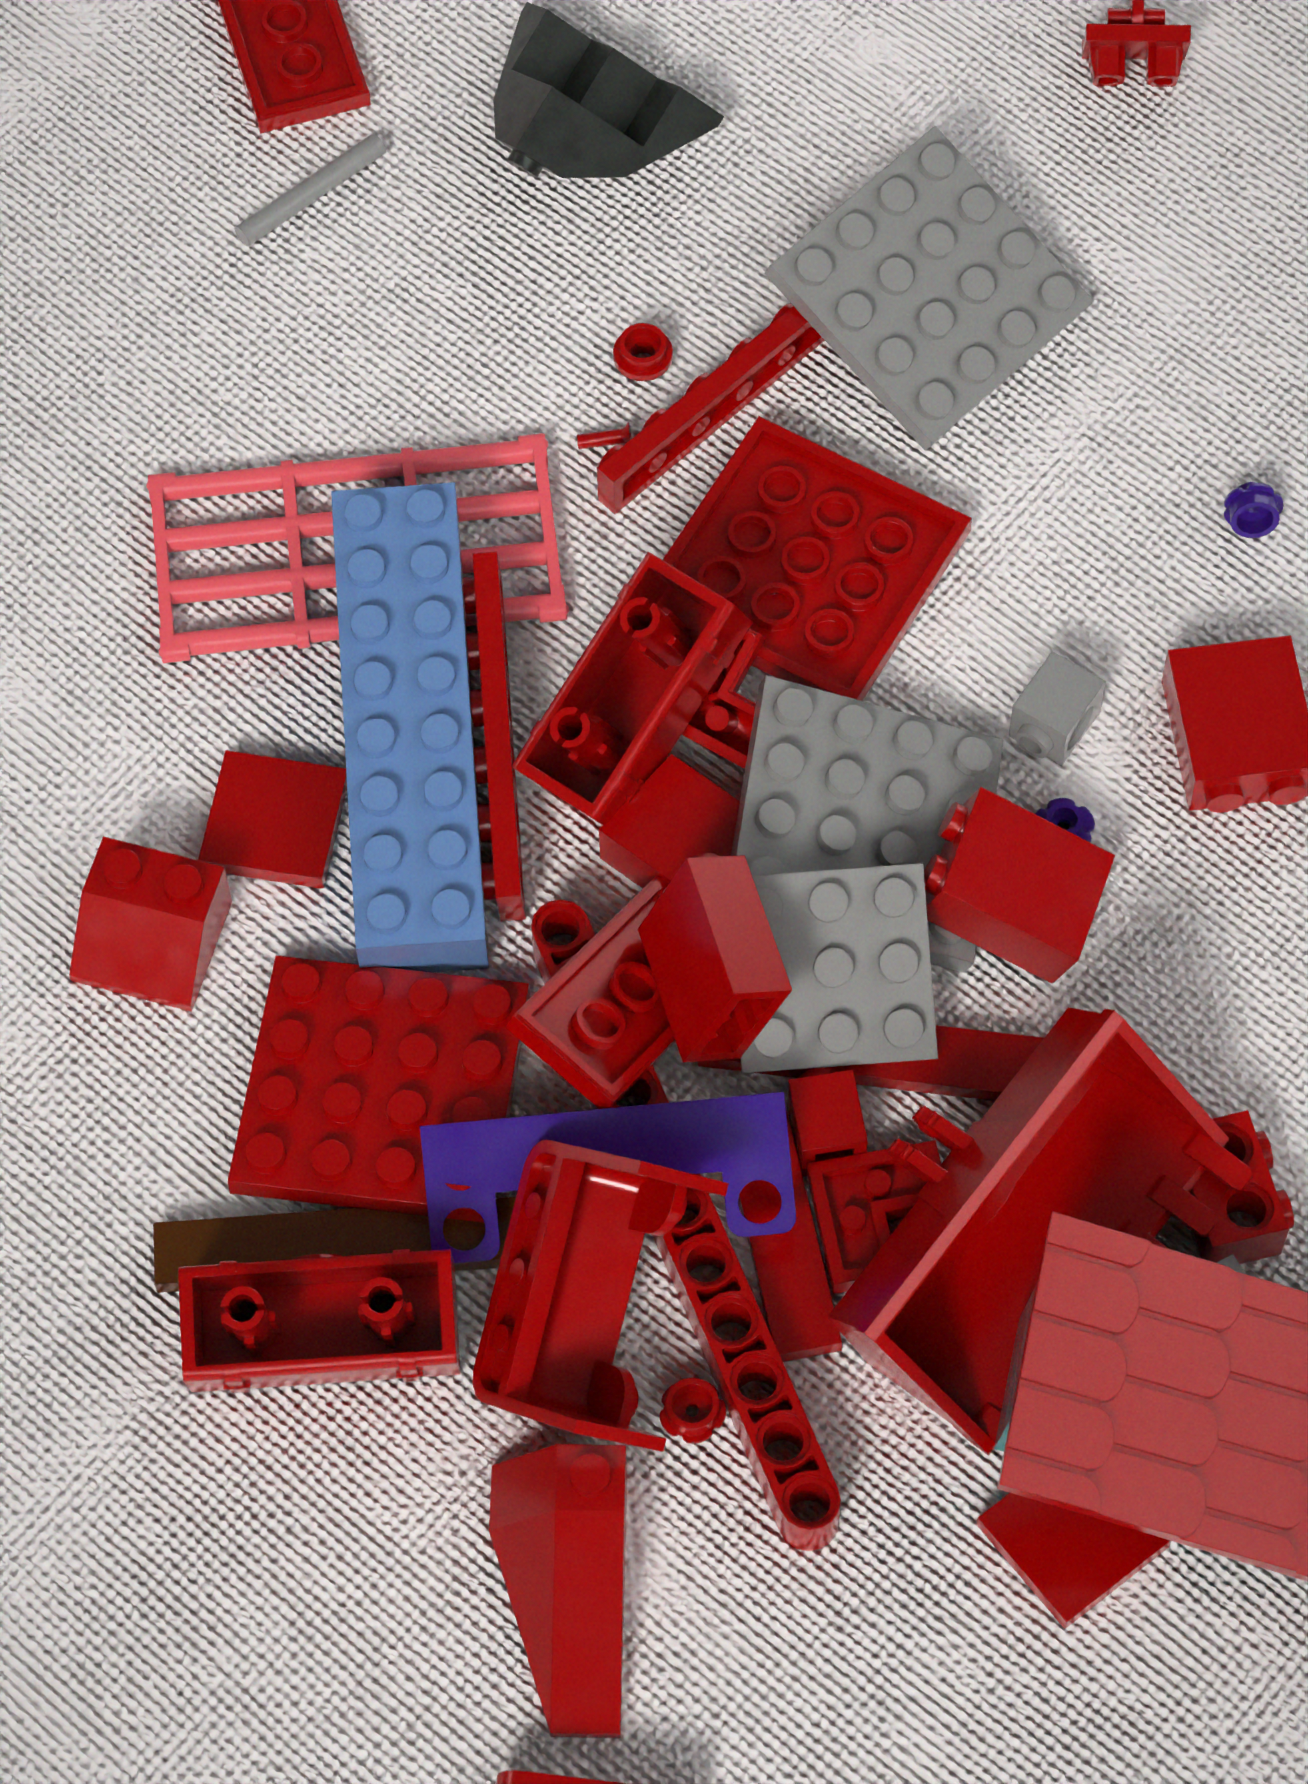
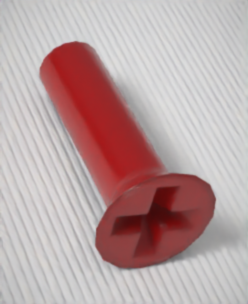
[577,422,632,449]

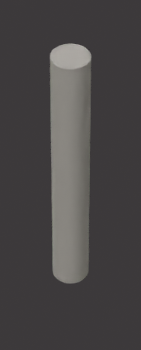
[234,133,386,247]

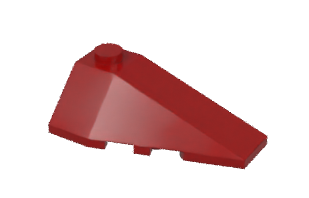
[489,1444,628,1738]

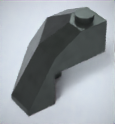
[493,2,724,178]

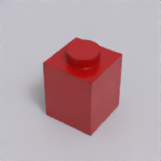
[787,1068,868,1177]

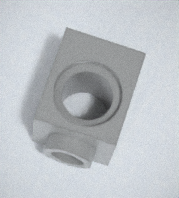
[1009,651,1106,766]

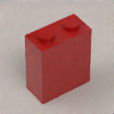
[1162,635,1308,813]
[924,786,1115,984]
[638,853,792,1063]

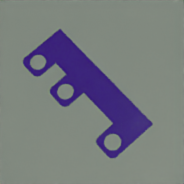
[420,1092,796,1264]

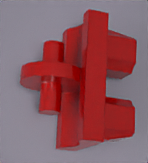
[1082,0,1191,87]

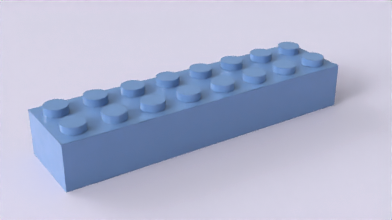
[331,482,489,973]

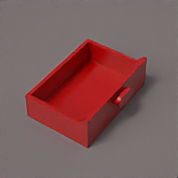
[598,754,740,889]

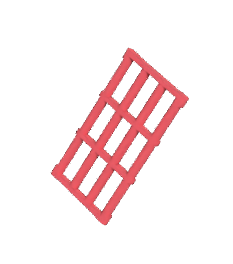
[146,433,569,663]

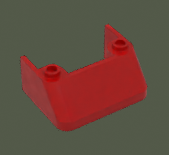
[473,1139,729,1452]

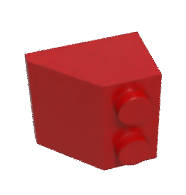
[69,836,232,1012]

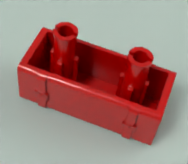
[511,552,753,826]
[178,1249,461,1393]

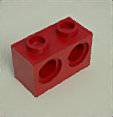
[1190,1110,1294,1264]

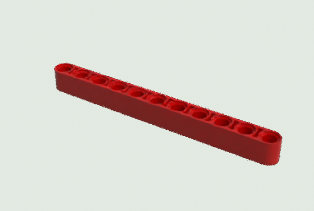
[531,899,841,1551]

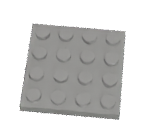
[764,126,1094,451]
[731,675,1004,973]

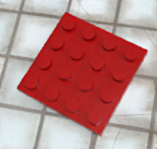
[663,416,972,701]
[227,956,530,1223]

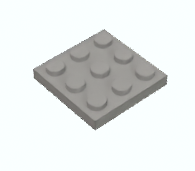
[740,863,938,1073]

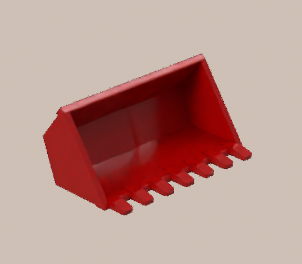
[828,1007,1253,1456]

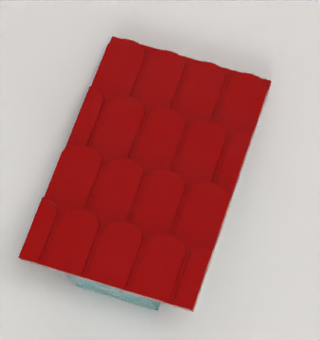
[994,1212,1308,1581]

